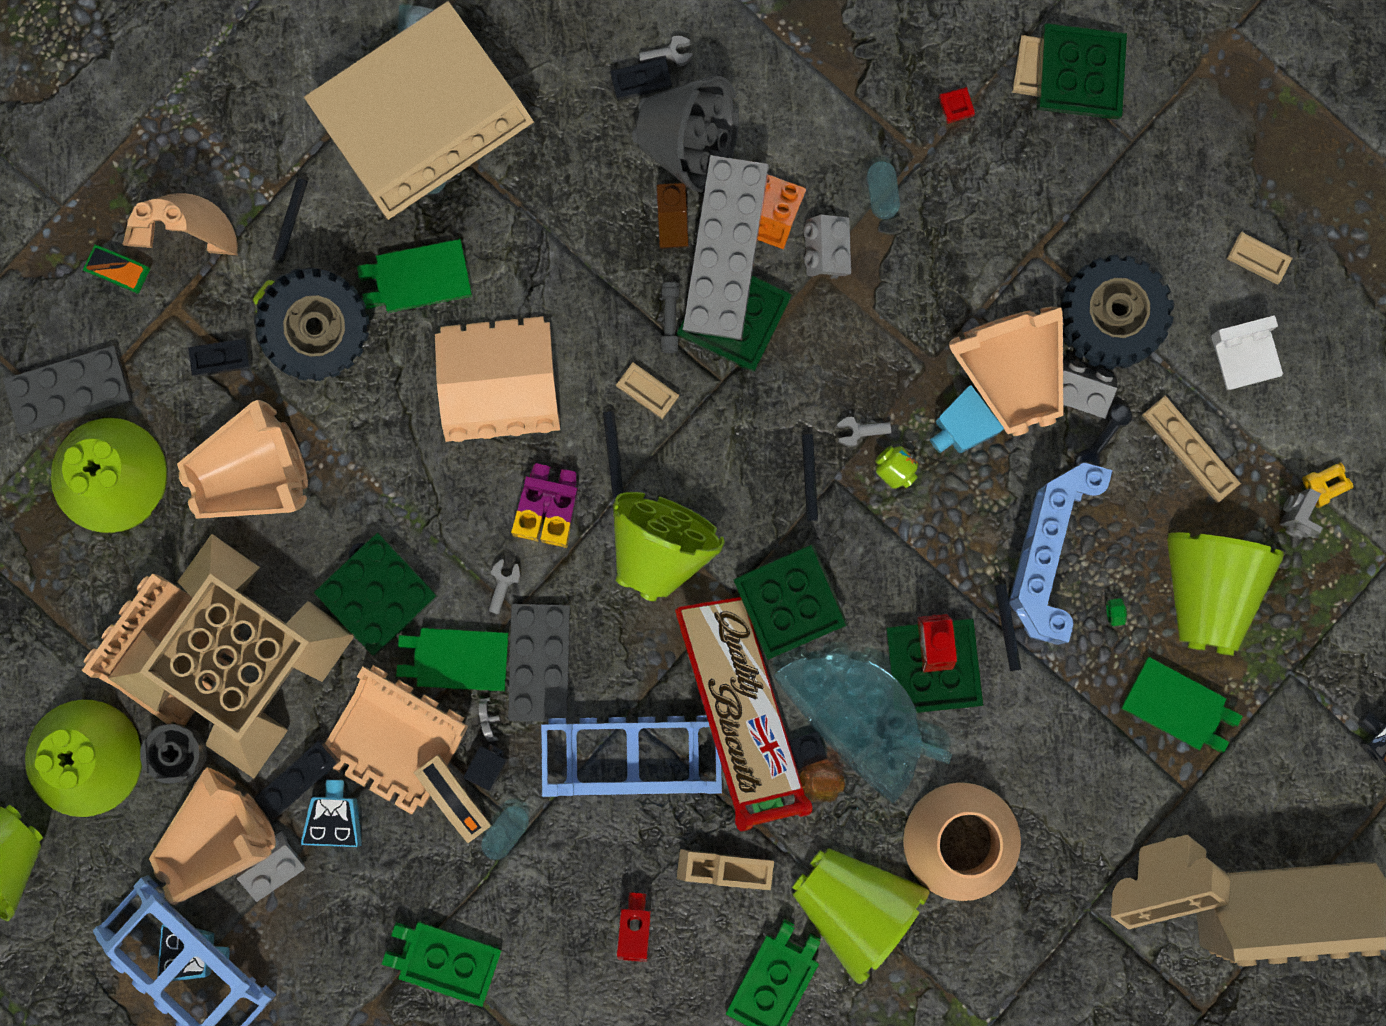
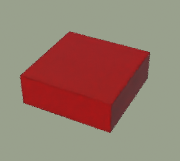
[939,87,975,124]

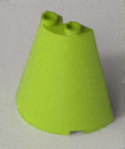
[1167,532,1284,656]
[792,848,930,984]

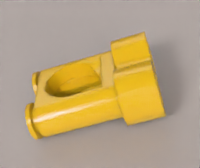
[1302,463,1353,508]

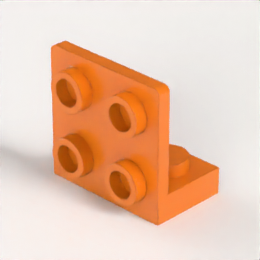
[758,175,806,250]

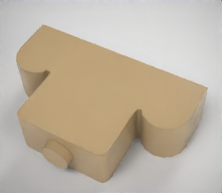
[1111,835,1230,929]

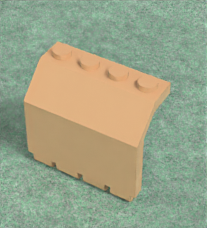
[435,316,560,442]
[82,574,244,727]
[325,665,468,815]

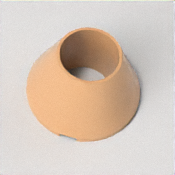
[903,783,1021,901]

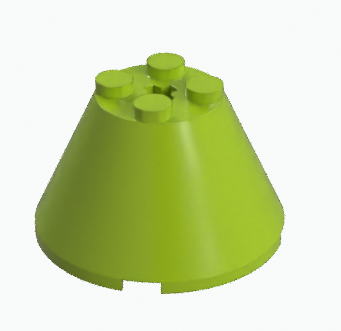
[51,418,167,533]
[613,492,725,601]
[25,700,142,817]
[0,805,43,921]

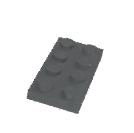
[3,346,132,435]
[508,604,570,722]

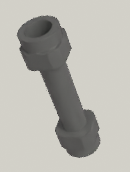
[661,282,680,353]

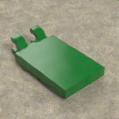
[357,239,472,313]
[396,628,509,691]
[1120,657,1243,752]
[725,919,821,1026]
[381,921,502,1007]

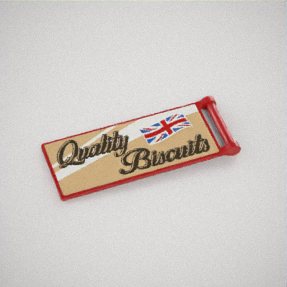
[675,597,812,831]

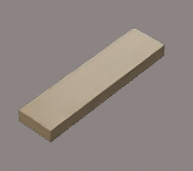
[1142,396,1241,503]

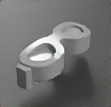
[479,697,500,742]

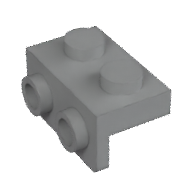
[804,215,851,277]
[1063,360,1117,418]
[1279,488,1323,539]
[235,832,306,902]

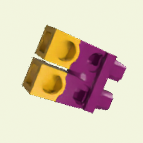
[511,463,578,548]

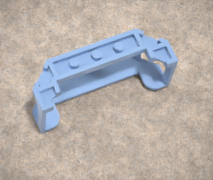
[1009,463,1112,645]
[541,716,722,797]
[93,875,276,1026]

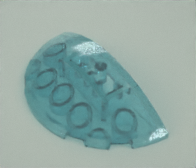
[773,654,922,804]

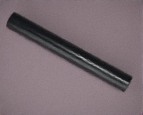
[272,178,308,263]
[603,411,624,498]
[802,434,818,522]
[995,584,1022,671]

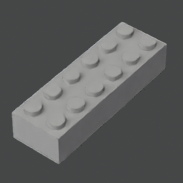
[683,155,769,340]

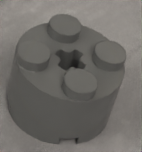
[140,724,207,784]

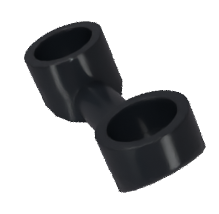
[1074,404,1132,467]

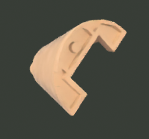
[123,193,238,255]
[949,307,1063,436]
[177,400,308,519]
[149,767,276,905]

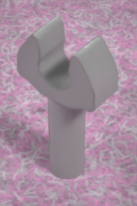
[639,36,693,67]
[836,417,891,447]
[488,559,521,615]

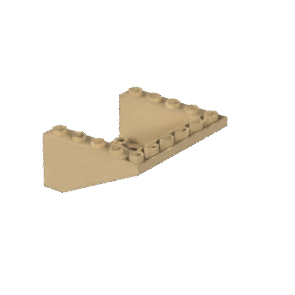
[304,1,534,220]
[1197,862,1386,966]

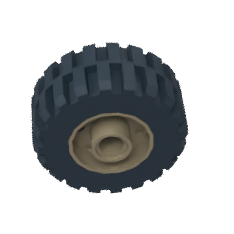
[1059,254,1174,370]
[254,267,369,381]

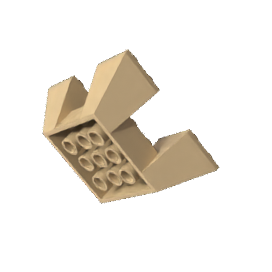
[109,534,354,778]

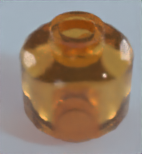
[800,764,845,802]

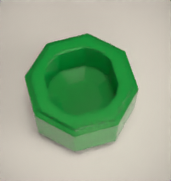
[1106,598,1127,627]

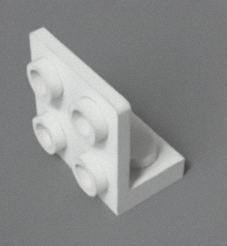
[1211,315,1283,390]

